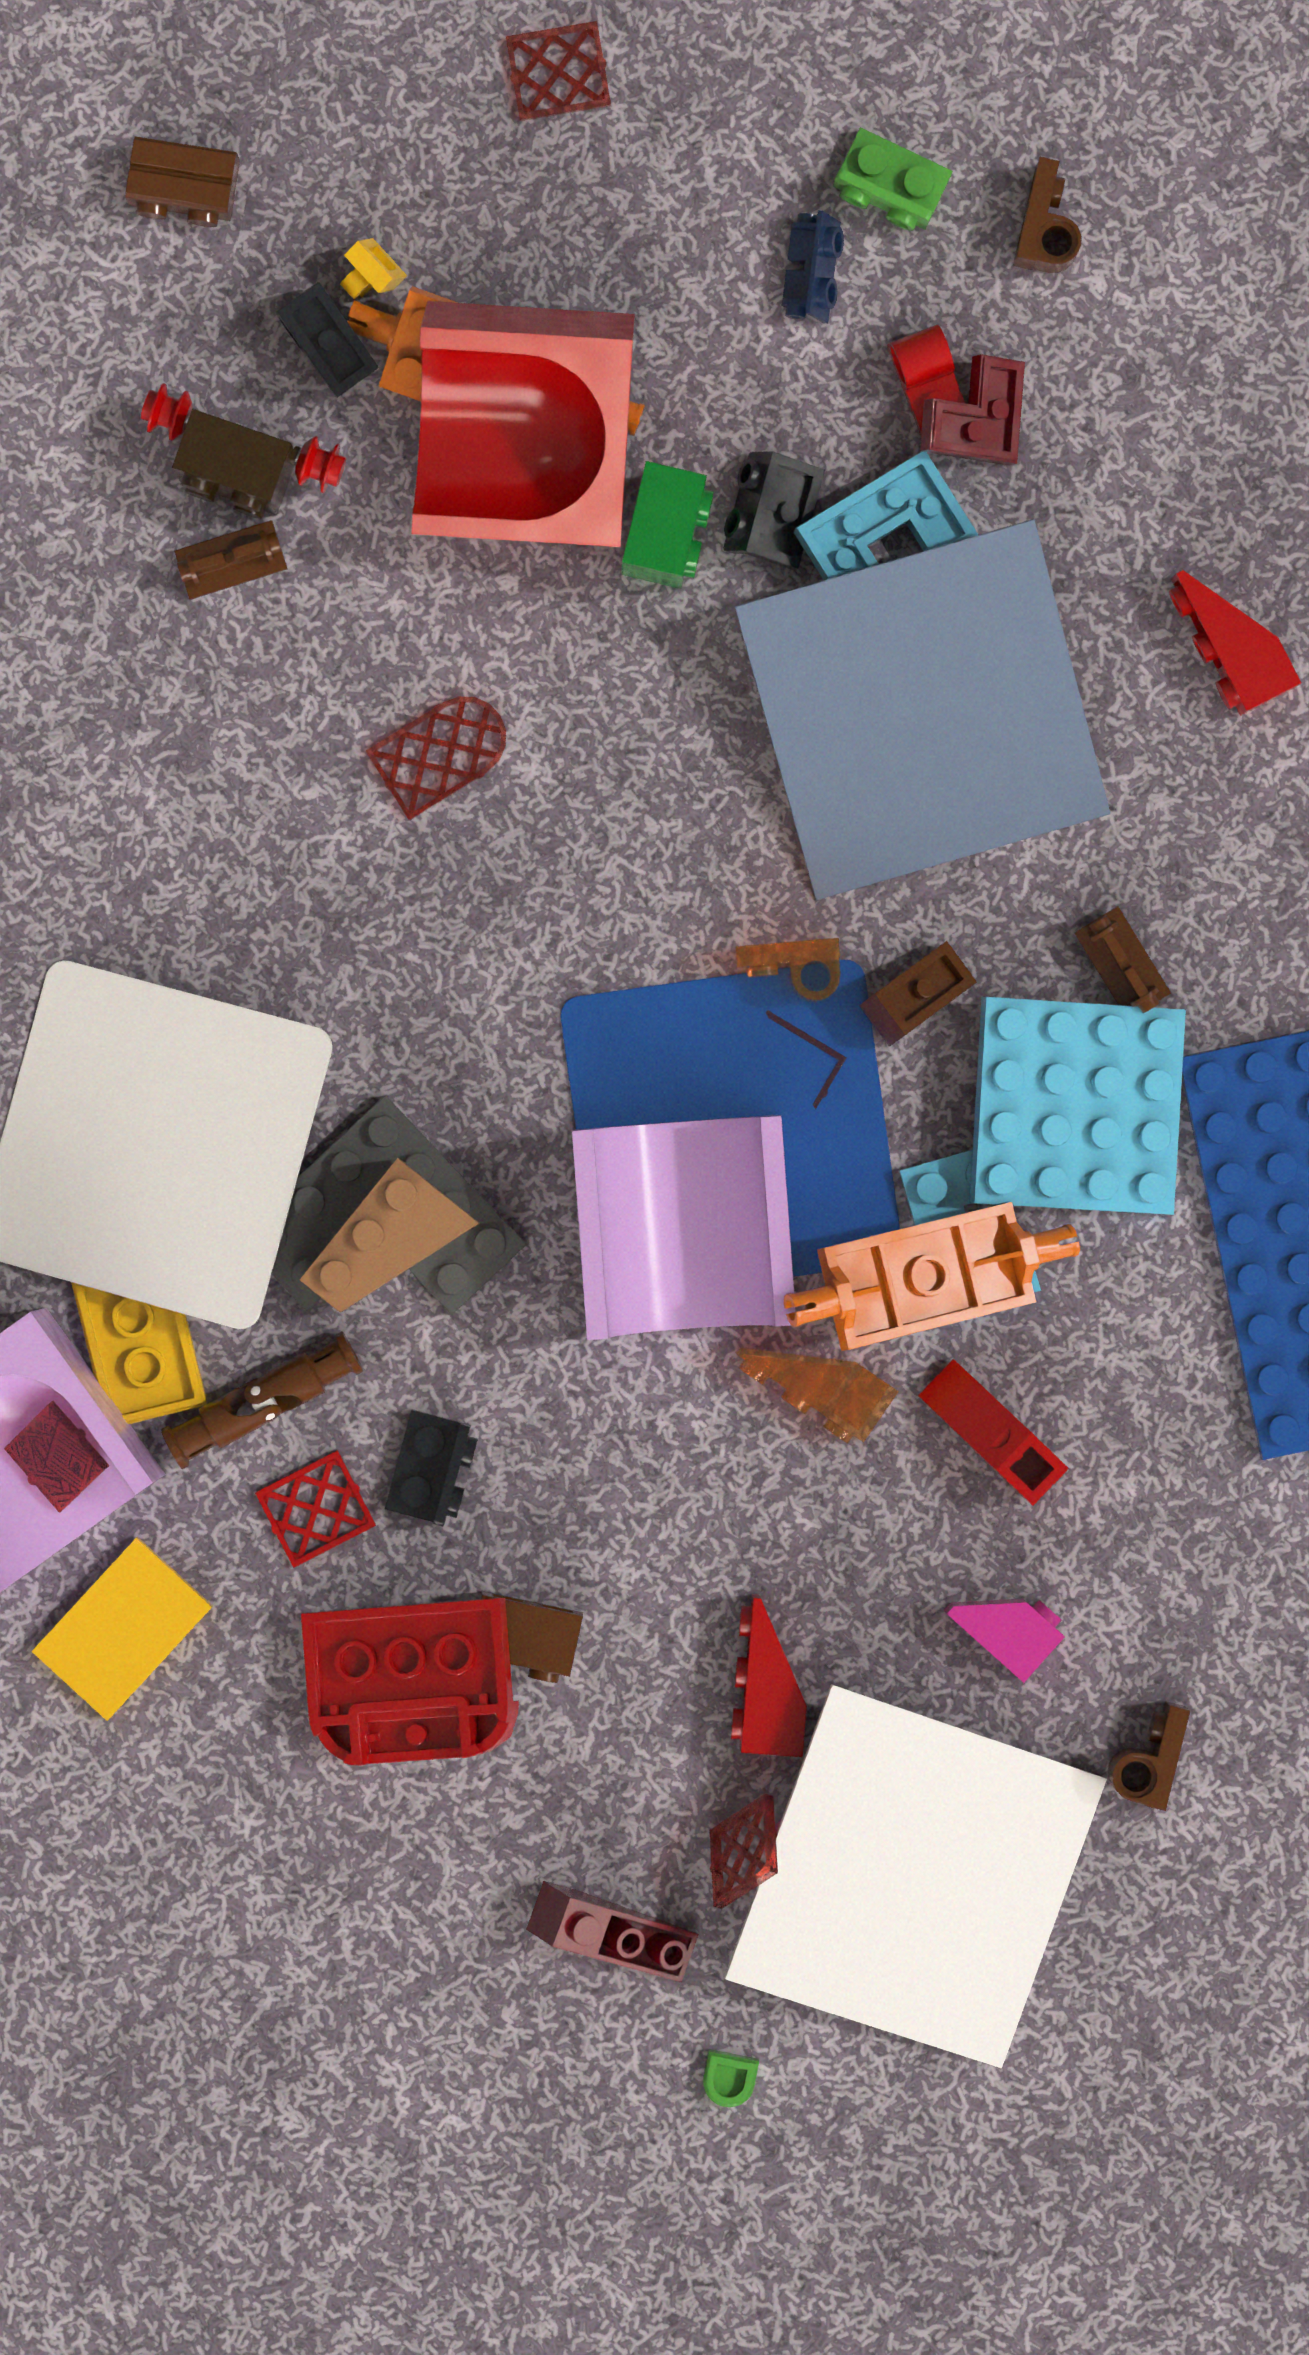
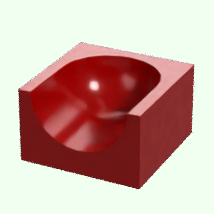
[411,301,635,547]

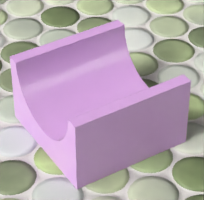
[572,1115,795,1340]

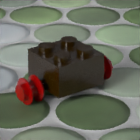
[141,383,347,519]

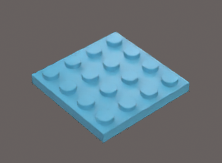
[970,997,1186,1215]

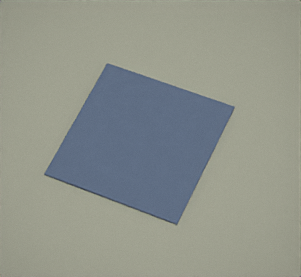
[735,519,1111,900]

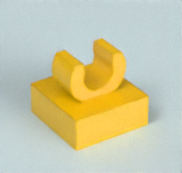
[340,238,407,299]

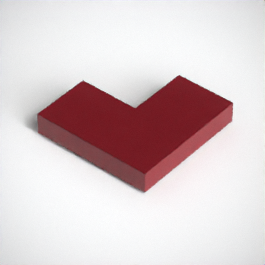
[920,354,1025,465]

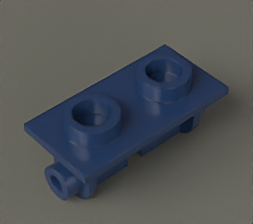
[781,210,844,324]

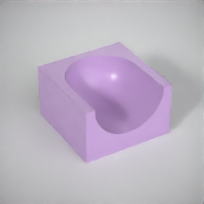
[0,1308,166,1593]

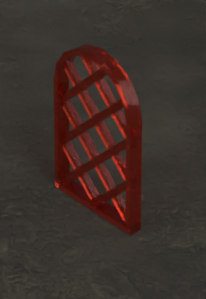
[366,696,506,821]

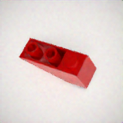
[1169,570,1301,716]
[917,1359,1069,1506]
[731,1594,807,1758]

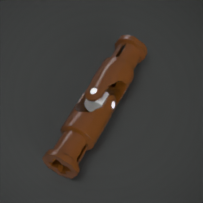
[161,1331,364,1469]

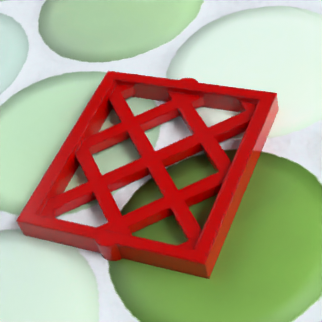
[255,1450,376,1568]

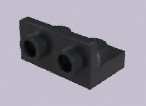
[723,451,825,569]
[385,1409,478,1527]

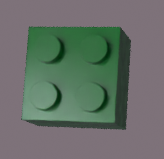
[622,461,714,589]

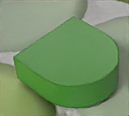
[703,2049,759,2107]

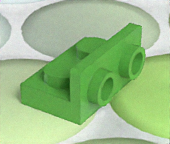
[833,127,953,231]

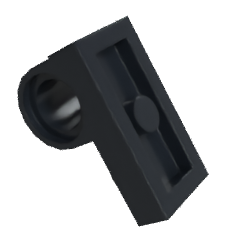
[276,282,379,398]

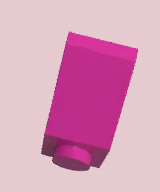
[944,1599,1065,1683]

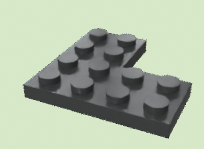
[271,1095,527,1315]

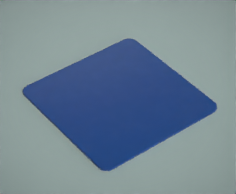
[561,960,900,1277]

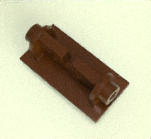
[174,520,288,600]
[1074,906,1171,1013]

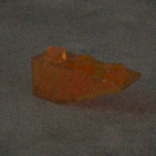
[735,1347,899,1444]

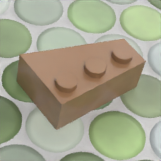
[300,1158,480,1313]

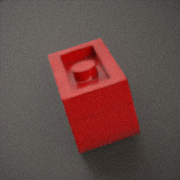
[887,324,965,436]

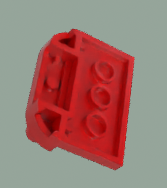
[301,1598,519,1766]

